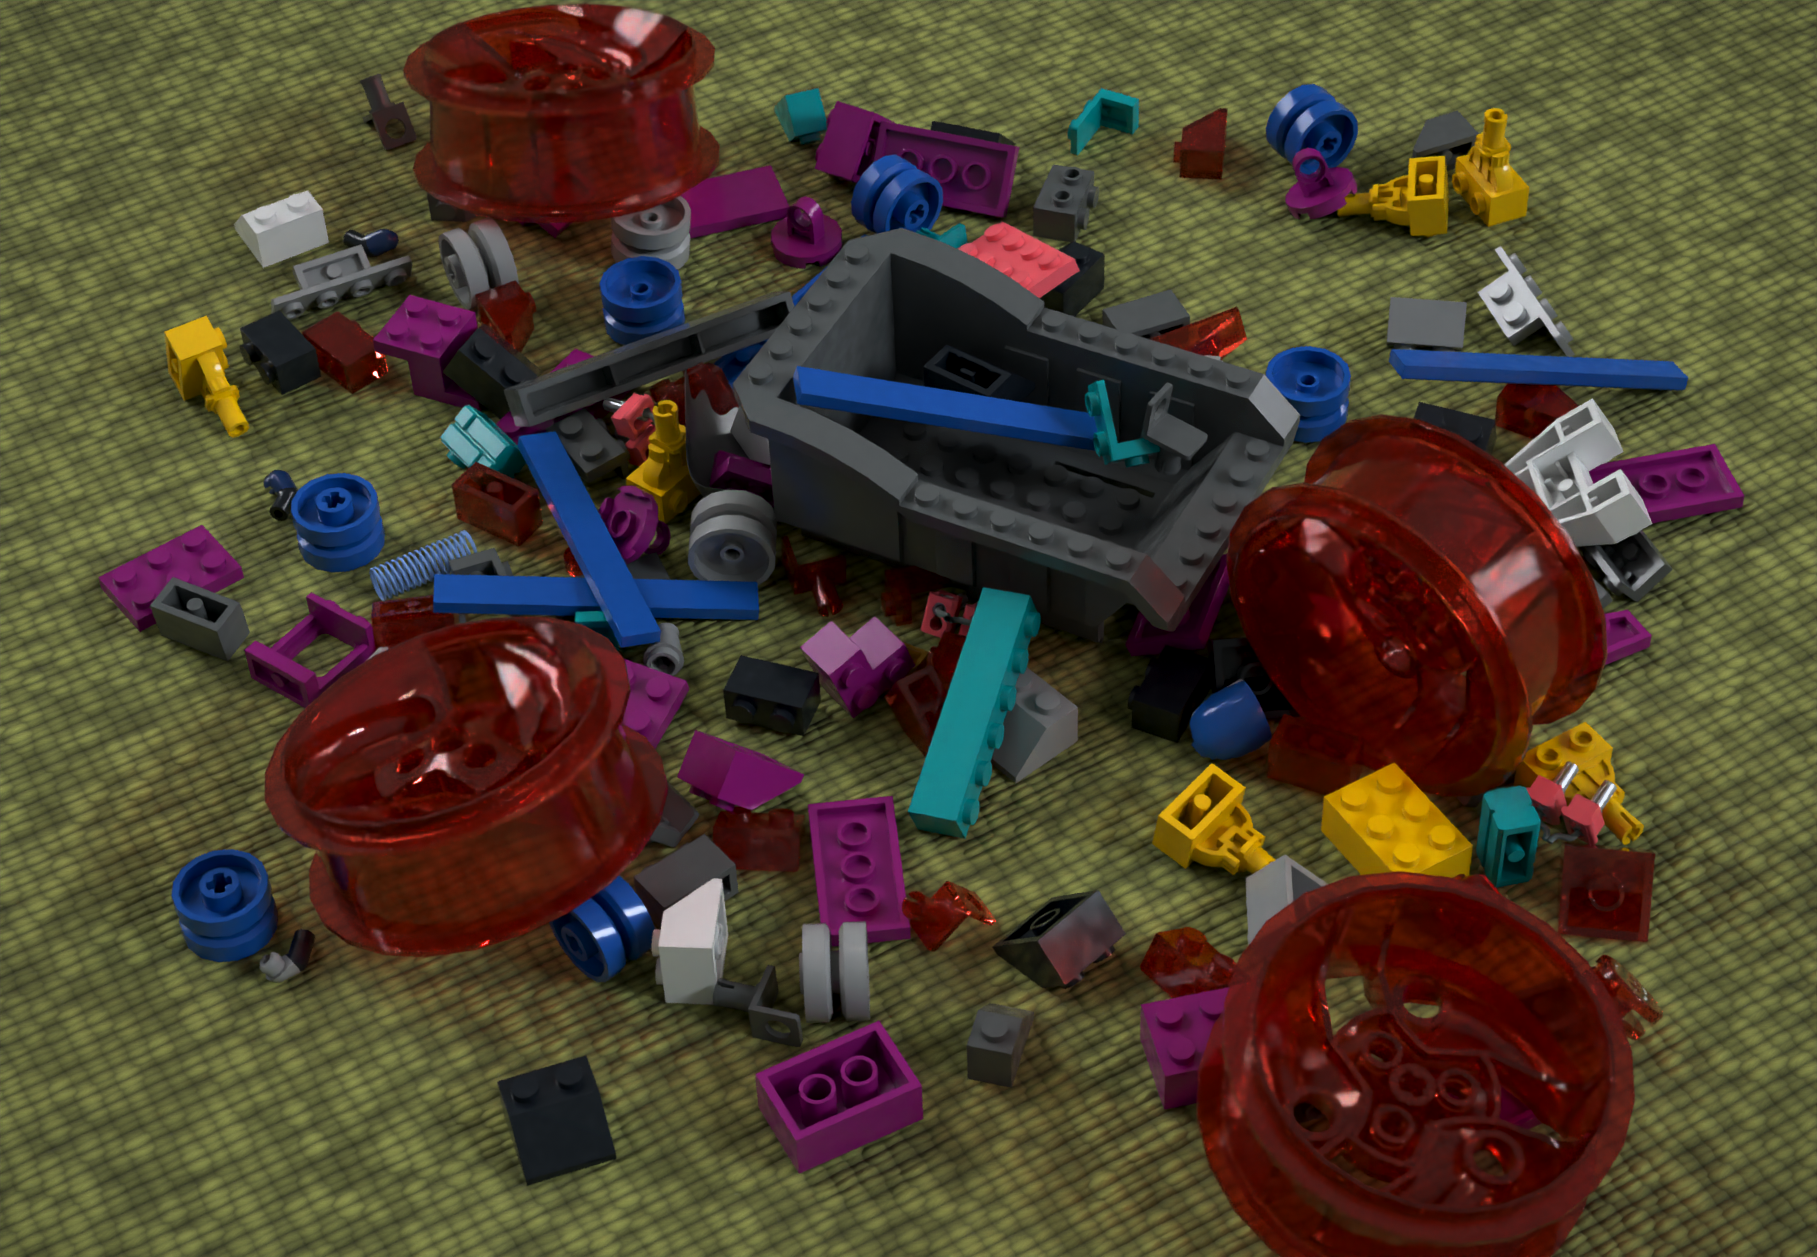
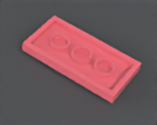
[958,222,1080,298]

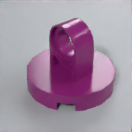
[1285,148,1357,219]
[771,196,842,269]
[598,485,671,565]

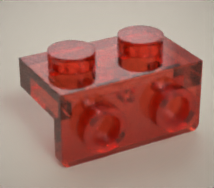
[713,807,805,872]
[1140,927,1251,998]

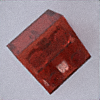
[648,361,739,427]

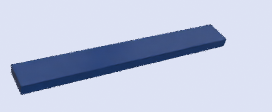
[1389,349,1688,391]
[793,366,1097,451]
[518,431,661,648]
[433,574,759,620]

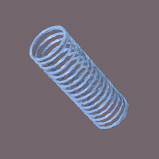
[369,530,477,601]

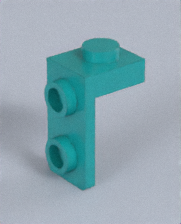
[1067,88,1139,155]
[1085,380,1160,468]

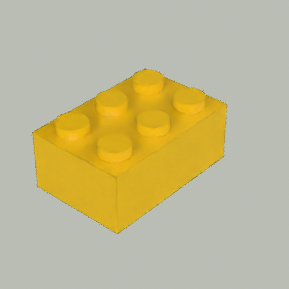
[1321,762,1473,915]

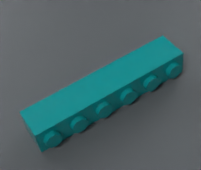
[908,587,1041,839]

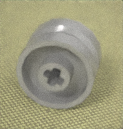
[611,187,691,269]
[439,217,519,310]
[688,489,777,585]
[799,921,870,1023]

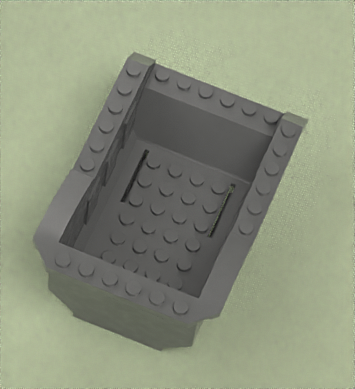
[733,228,1300,643]

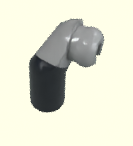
[259,929,315,983]

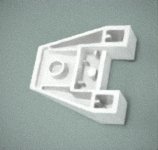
[1463,398,1652,553]

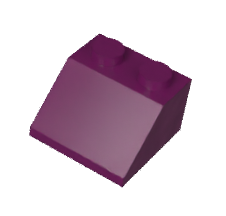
[677,730,804,812]

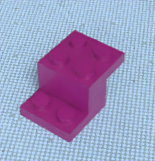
[373,295,484,411]

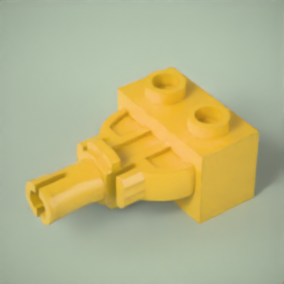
[1452,108,1530,227]
[1337,156,1449,236]
[164,316,249,437]
[626,400,701,524]
[1513,722,1644,845]
[1152,763,1276,875]

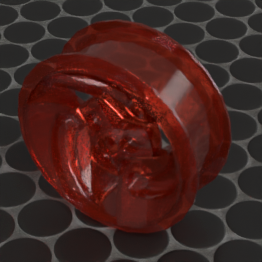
[403,4,720,223]
[1226,414,1608,797]
[265,617,668,957]
[1196,871,1635,1257]

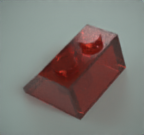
[1557,842,1655,942]

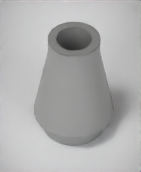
[643,623,684,676]

